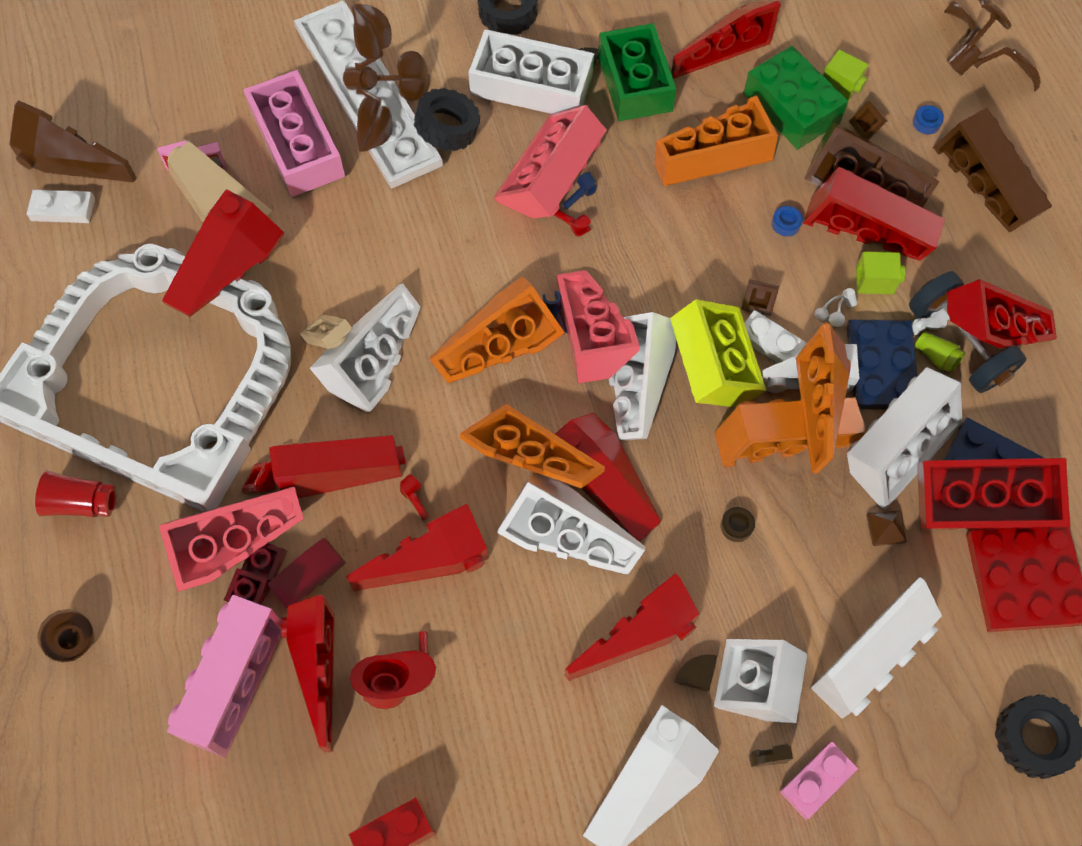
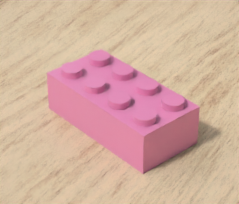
[243,70,345,197]
[167,595,282,758]

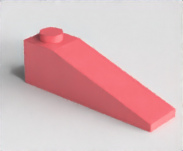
[556,270,640,384]
[159,487,304,592]

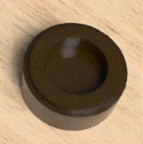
[720,507,755,542]

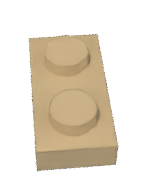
[300,314,353,349]

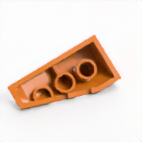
[429,276,565,383]
[795,323,851,474]

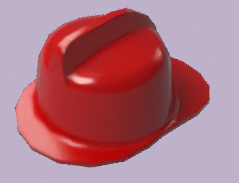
[350,650,436,710]

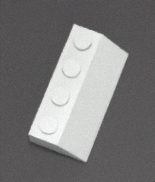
[847,367,962,510]
[811,577,942,719]

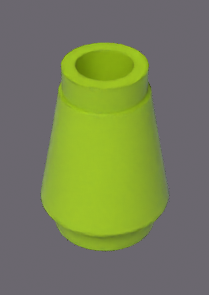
[915,331,965,373]

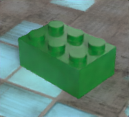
[598,23,677,122]
[743,45,849,150]

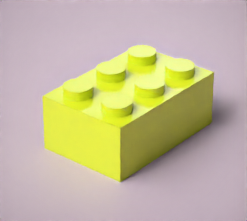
[670,299,767,407]

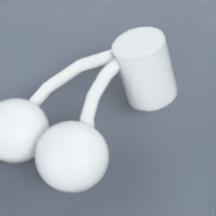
[815,288,858,327]

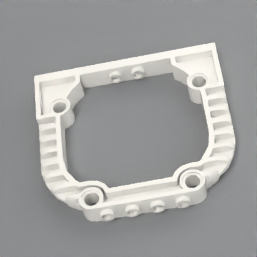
[0,244,291,512]

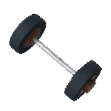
[909,271,1027,393]

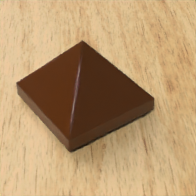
[849,100,887,140]
[741,279,779,316]
[866,511,907,546]

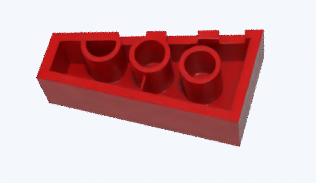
[802,167,945,261]

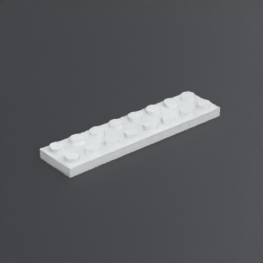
[294,0,443,189]

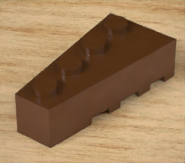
[932,108,1053,233]

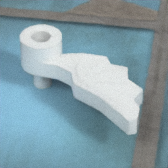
[911,308,950,335]

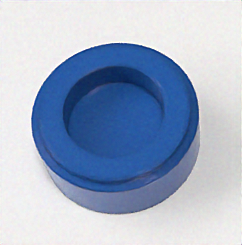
[913,105,944,134]
[771,206,803,236]

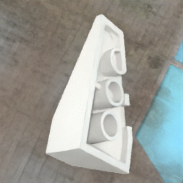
[310,283,421,412]
[609,312,676,440]
[497,472,646,575]
[583,705,719,846]

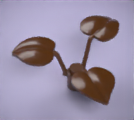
[944,0,1041,92]
[343,4,429,152]

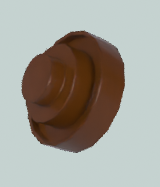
[37,609,94,663]

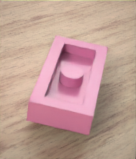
[780,741,858,820]

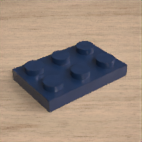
[846,320,918,410]
[943,417,1044,460]

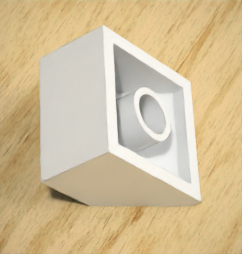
[714,639,807,723]

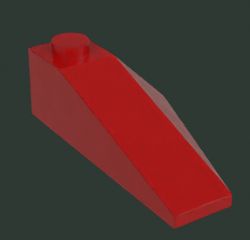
[671,1,781,79]
[162,189,285,317]
[947,279,1057,348]
[555,412,661,542]
[281,595,335,752]

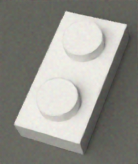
[26,190,95,223]
[745,310,806,364]

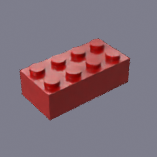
[917,458,1071,530]

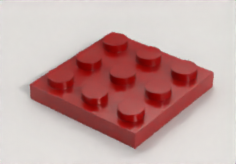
[966,527,1082,632]

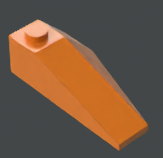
[460,404,605,488]

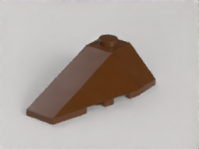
[9,100,137,182]
[805,121,940,207]

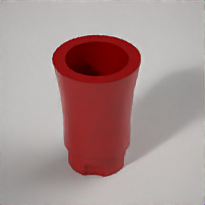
[35,470,117,517]

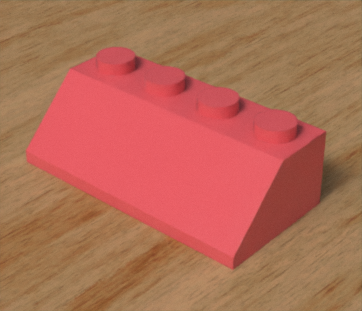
[493,105,607,219]

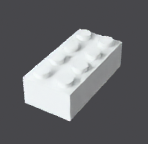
[468,29,594,114]

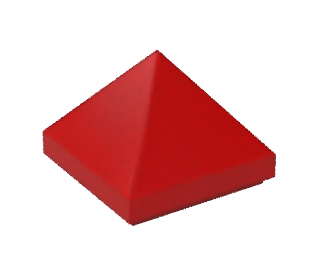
[241,462,275,494]

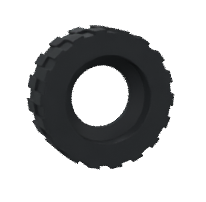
[478,0,538,35]
[414,88,481,151]
[995,694,1082,779]

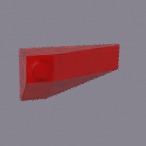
[346,504,489,591]
[564,573,699,681]

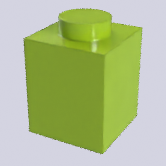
[823,49,869,101]
[855,251,905,295]

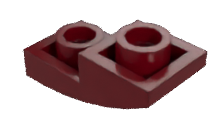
[267,537,346,608]
[224,543,287,605]

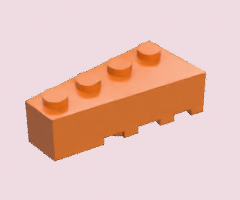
[654,95,778,186]
[714,397,866,468]

